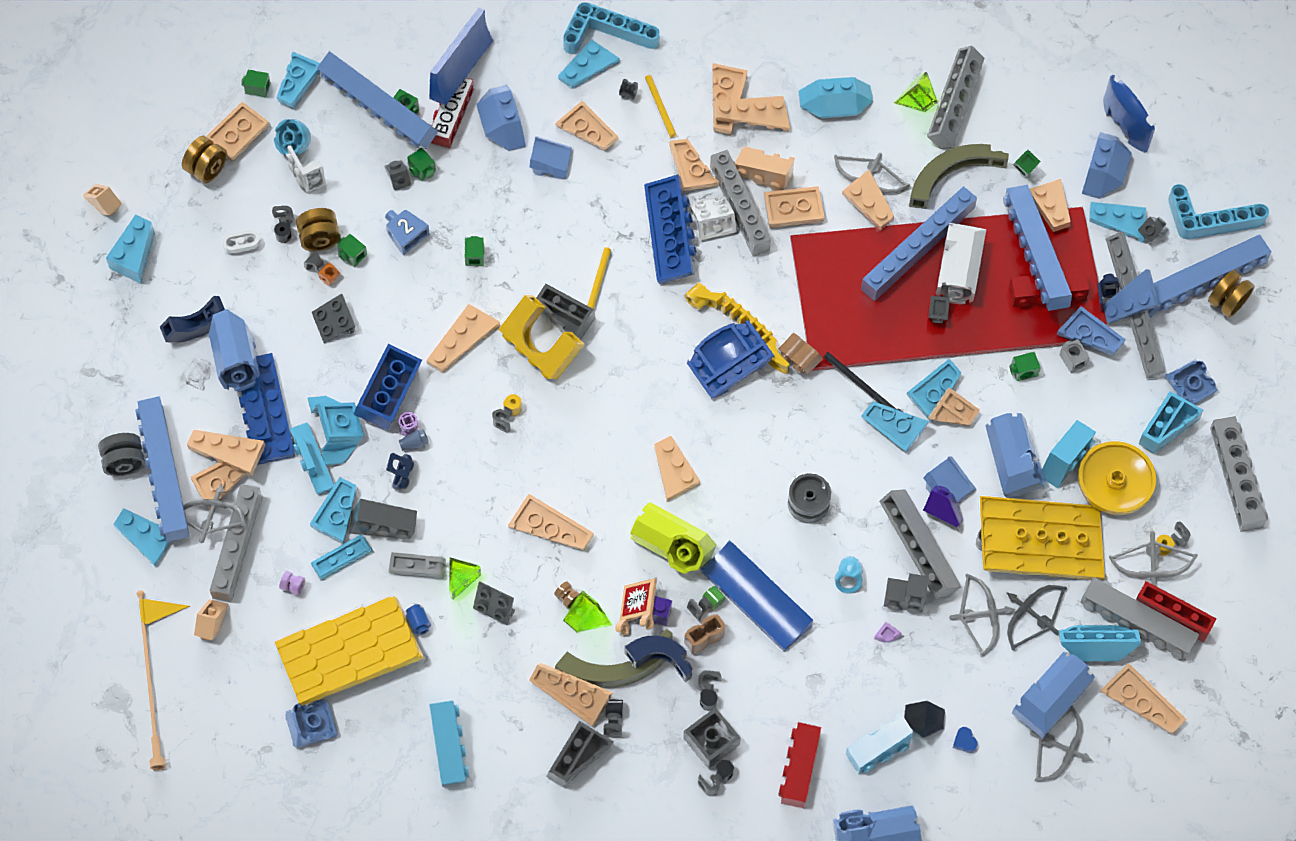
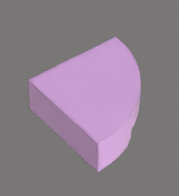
[874,622,902,642]

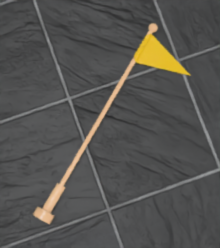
[136,590,190,770]

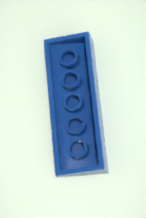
[429,8,493,105]
[701,540,813,652]

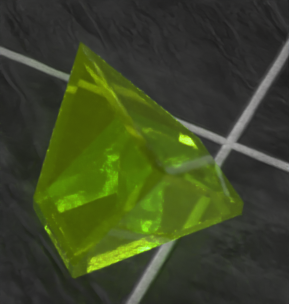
[894,72,938,112]
[449,557,482,600]
[563,590,612,633]

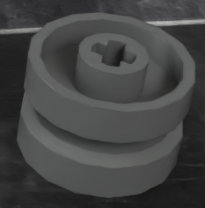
[98,433,145,476]
[787,473,831,523]

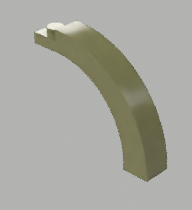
[909,144,1009,209]
[555,628,673,688]

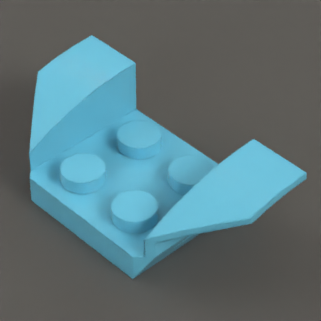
[307,396,364,465]

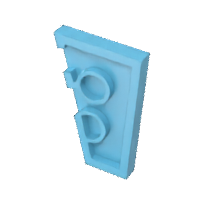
[558,39,620,89]
[277,51,320,108]
[1089,202,1146,243]
[906,359,962,422]
[861,401,930,452]
[310,477,357,544]
[114,508,171,567]

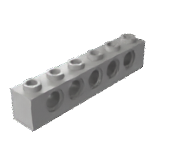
[927,45,985,149]
[710,149,771,256]
[1210,416,1268,532]

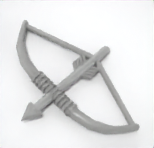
[834,152,910,194]
[184,483,246,543]
[1109,531,1198,586]
[949,573,1016,656]
[1030,705,1093,782]

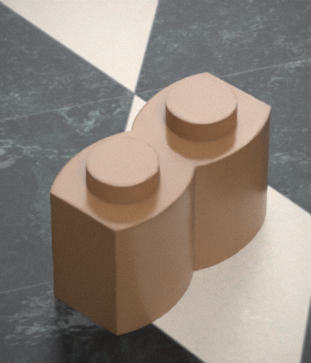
[778,332,823,375]
[684,614,726,654]

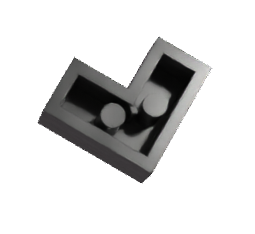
[883,573,929,614]

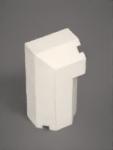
[936,223,986,305]

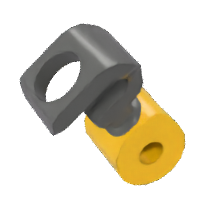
[492,394,522,433]
[1155,521,1191,556]

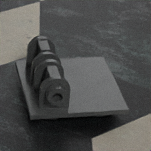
[311,293,355,344]
[473,581,515,625]

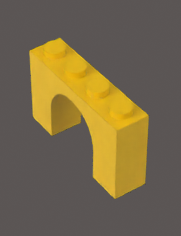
[498,295,585,379]

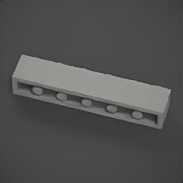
[210,484,262,603]
[879,489,962,599]
[1080,577,1200,660]

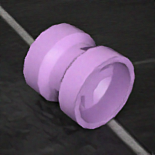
[398,412,419,436]
[279,571,306,596]

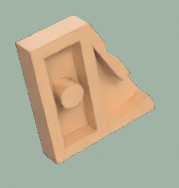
[928,388,980,426]

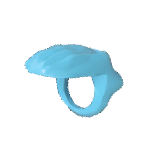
[835,556,863,593]

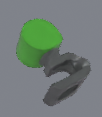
[687,586,726,621]

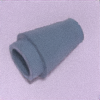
[399,429,429,451]

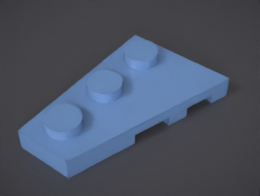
[1057,306,1126,355]

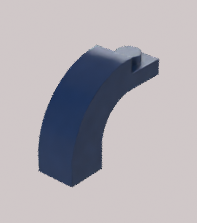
[160,296,225,343]
[624,635,693,682]

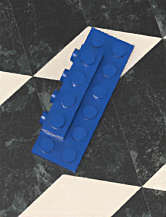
[644,174,697,284]
[239,353,295,465]

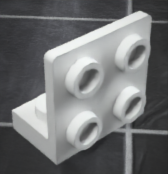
[286,146,327,194]
[690,196,737,240]

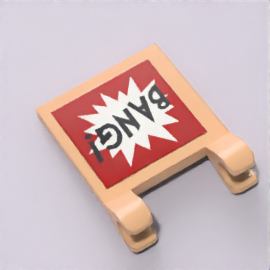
[615,578,657,636]

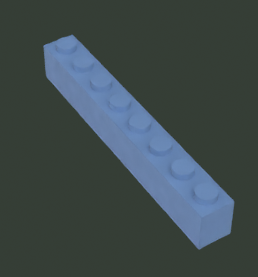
[316,51,439,149]
[1003,185,1072,311]
[861,186,977,301]
[1147,234,1272,317]
[135,396,190,542]

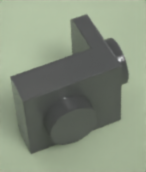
[385,160,411,190]
[1138,216,1169,242]
[928,296,950,323]

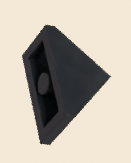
[904,700,945,738]

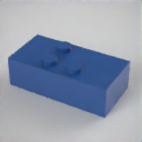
[354,343,422,431]

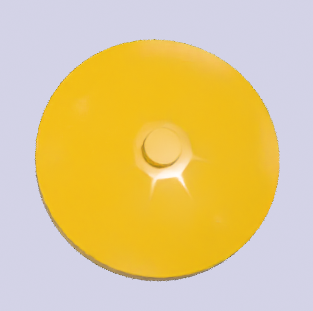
[1078,441,1156,515]

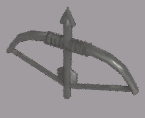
[1006,585,1067,650]

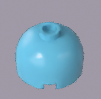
[274,119,311,155]

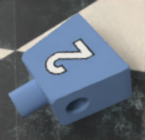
[385,210,430,255]

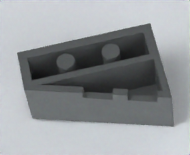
[536,283,596,340]
[349,499,418,540]
[546,721,614,787]

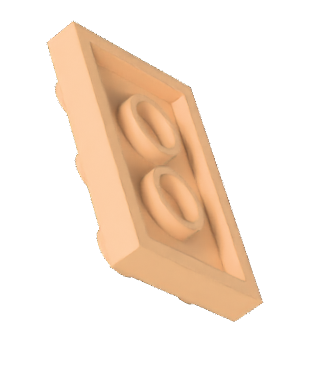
[206,102,270,162]
[764,186,825,228]

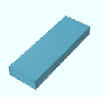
[311,534,372,580]

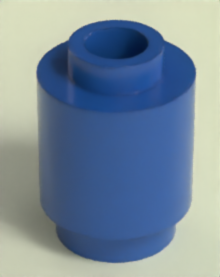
[406,604,431,635]

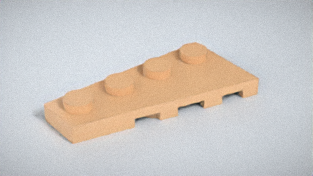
[712,63,748,135]
[712,96,790,132]
[426,304,500,373]
[187,429,266,476]
[507,494,594,551]
[529,663,613,726]
[1100,663,1187,734]

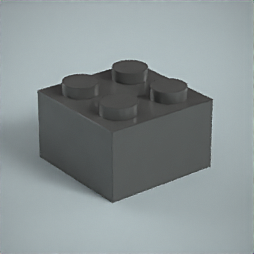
[683,707,741,769]

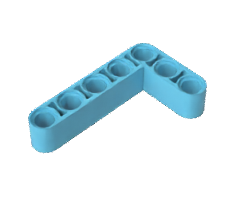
[563,2,660,54]
[1168,184,1269,239]

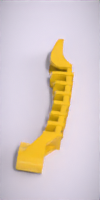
[684,282,790,374]

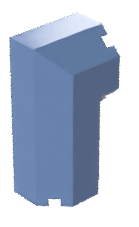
[209,309,260,392]
[985,413,1045,498]
[1012,652,1095,739]
[833,805,922,841]

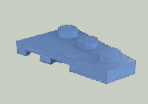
[1103,269,1159,324]

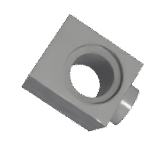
[1059,339,1090,373]

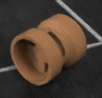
[554,581,581,609]

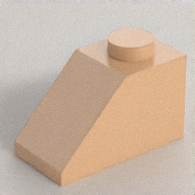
[82,184,122,216]
[194,599,228,640]

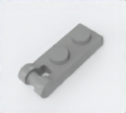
[389,552,446,579]

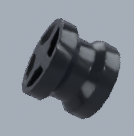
[619,78,638,100]

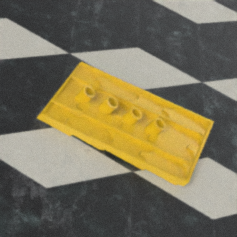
[980,496,1105,580]
[274,596,424,706]

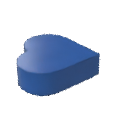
[952,727,978,753]

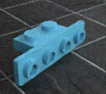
[290,422,334,494]

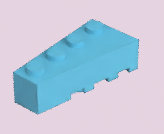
[429,700,469,786]

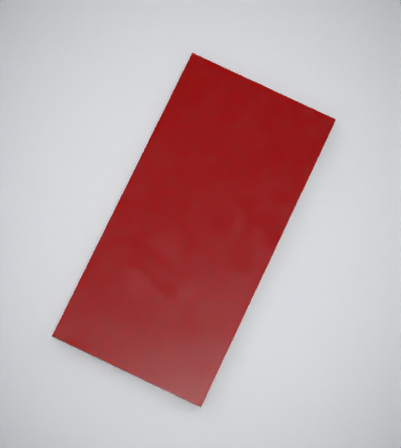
[790,206,1108,371]

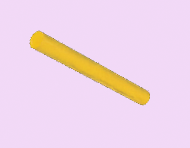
[645,75,677,138]
[587,247,611,309]

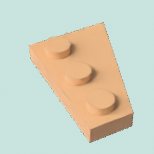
[555,101,619,150]
[669,139,719,191]
[842,170,894,230]
[1030,179,1071,232]
[654,435,700,501]
[190,462,246,510]

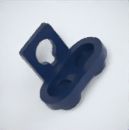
[1097,273,1120,311]
[386,453,414,491]

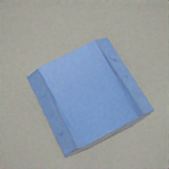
[529,136,572,179]
[1165,359,1218,404]
[923,456,976,504]
[285,700,337,748]

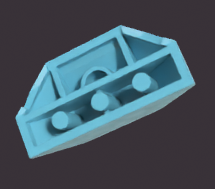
[798,77,873,118]
[1058,625,1141,662]

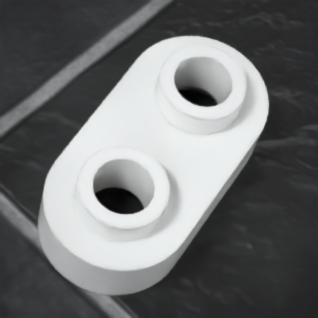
[222,230,260,254]

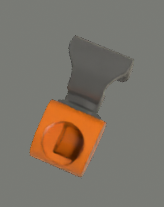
[304,251,340,286]

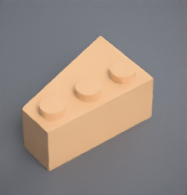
[735,146,795,191]

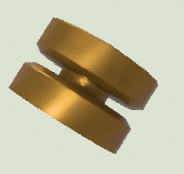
[181,135,228,184]
[296,208,341,251]
[1208,269,1255,318]

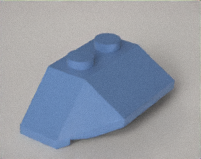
[476,85,526,151]
[1081,132,1132,199]

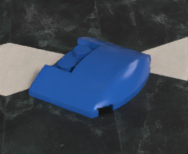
[1103,75,1155,153]
[687,321,775,399]

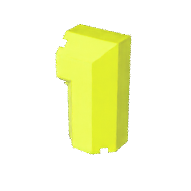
[630,502,717,574]

